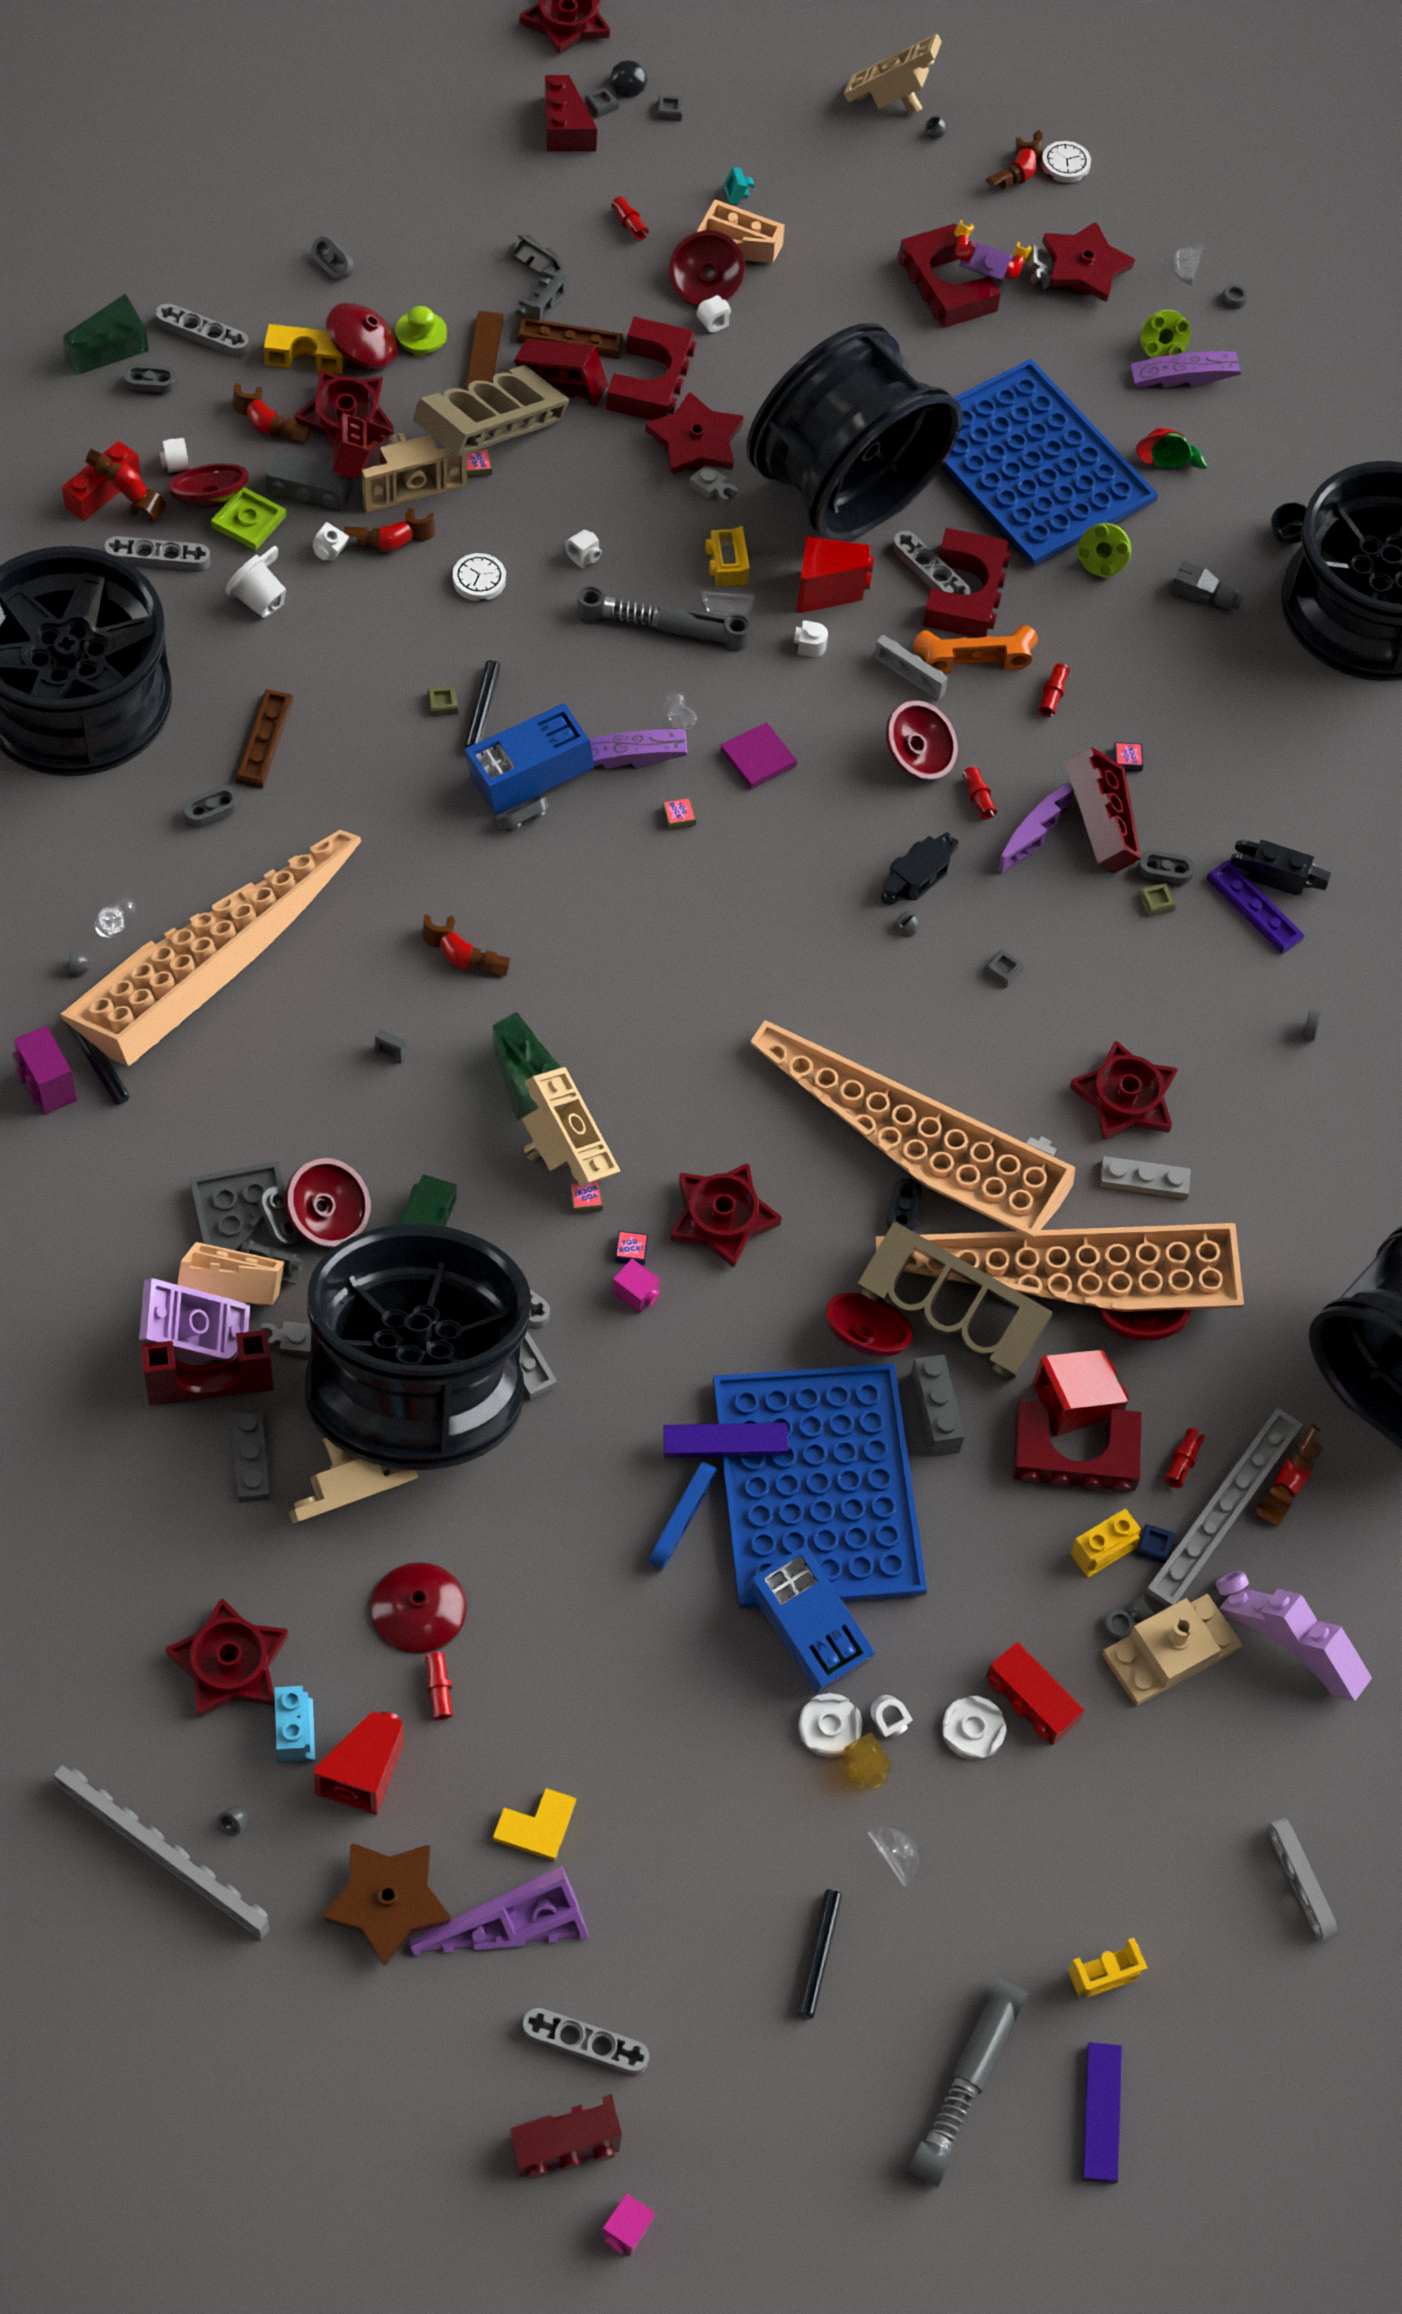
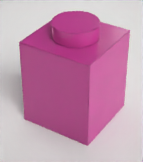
[612,1259,660,1314]
[602,2193,655,2256]

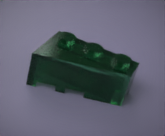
[63,293,149,375]
[492,1012,561,1121]
[398,1174,457,1227]

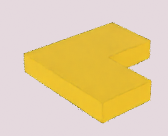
[493,1788,577,1862]

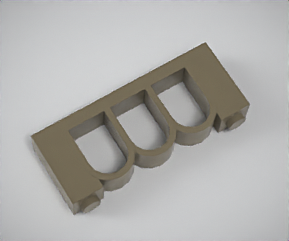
[413,365,569,457]
[857,1221,1052,1378]

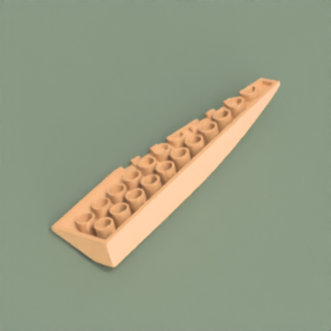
[60,830,361,1066]
[750,1020,1075,1239]
[875,1223,1244,1312]

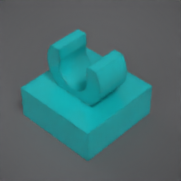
[723,167,755,205]

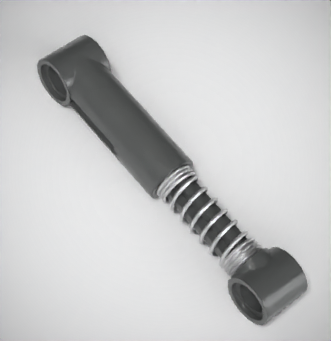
[577,585,751,651]
[907,1976,1029,2188]

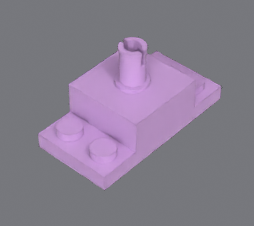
[139,1278,250,1363]

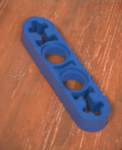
[649,1462,717,1570]

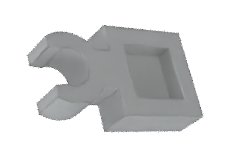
[1028,244,1054,290]
[689,465,738,506]
[261,1321,311,1357]

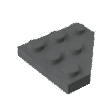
[190,1161,285,1252]

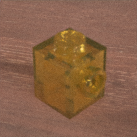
[841,1732,892,1790]

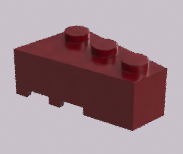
[544,75,598,151]
[514,339,608,406]
[332,412,393,479]
[510,2094,622,2179]

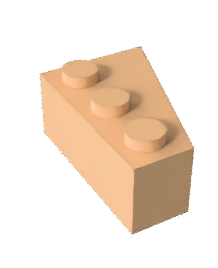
[697,200,785,263]
[177,1242,285,1306]

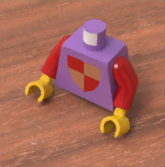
[954,220,1031,283]

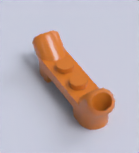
[913,625,1038,674]

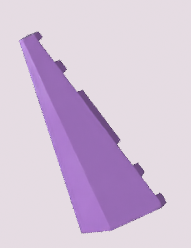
[409,1866,589,1956]

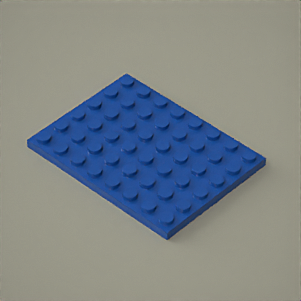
[942,359,1158,567]
[712,1364,927,1609]

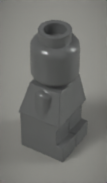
[1170,560,1244,610]

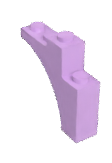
[1219,1588,1372,1701]

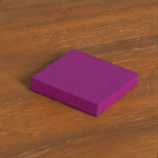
[720,722,797,789]

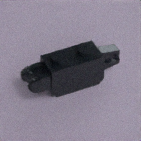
[881,832,959,905]
[1230,839,1331,895]

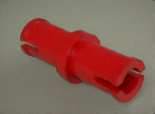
[611,196,649,241]
[1038,663,1070,717]
[962,766,997,820]
[1164,1428,1205,1488]
[424,1652,453,1720]

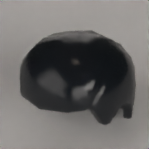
[609,60,648,97]
[1271,502,1307,544]

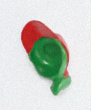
[1136,427,1208,469]

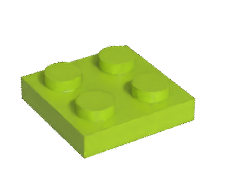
[211,487,287,551]

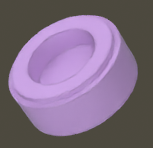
[1216,1571,1249,1595]

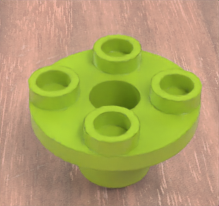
[395,306,447,357]
[1140,310,1191,358]
[1077,523,1131,578]

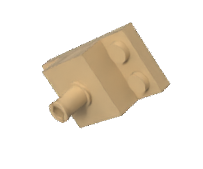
[844,33,941,115]
[362,433,467,513]
[522,1067,620,1187]
[289,1438,418,1524]
[1102,1593,1243,1707]

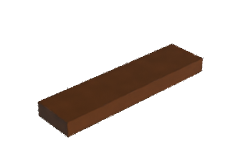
[466,311,504,390]
[517,317,623,359]
[236,689,293,788]

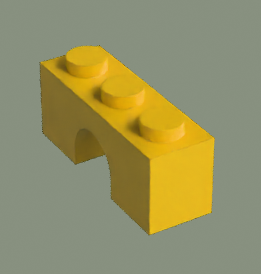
[264,324,346,374]

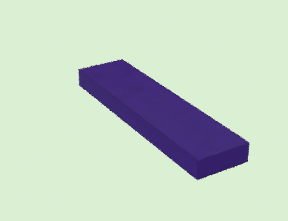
[1206,860,1304,954]
[663,1423,789,1458]
[1082,2042,1122,2184]

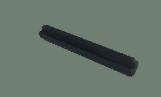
[464,660,500,749]
[64,1021,130,1105]
[797,1889,842,2019]

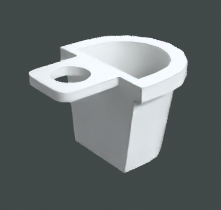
[225,546,286,618]

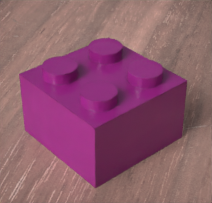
[12,1025,77,1115]

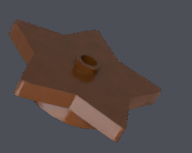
[323,1843,451,1965]

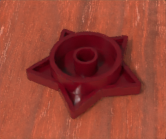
[519,0,610,53]
[1042,222,1136,302]
[294,369,394,447]
[645,392,744,474]
[1070,1041,1178,1140]
[670,1164,782,1267]
[166,1599,288,1717]

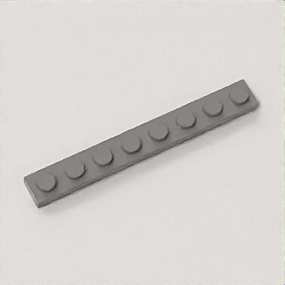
[1145,1407,1303,1608]
[53,1765,270,1940]

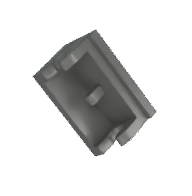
[515,269,566,320]

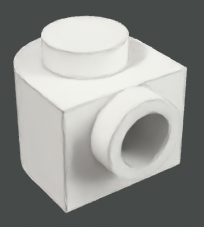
[697,295,731,332]
[159,438,189,473]
[313,522,349,561]
[565,530,602,569]
[794,620,828,657]
[871,1695,913,1737]

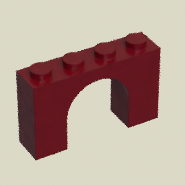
[897,223,1001,328]
[606,317,697,420]
[923,527,1011,638]
[141,1330,274,1405]
[1013,1400,1142,1493]

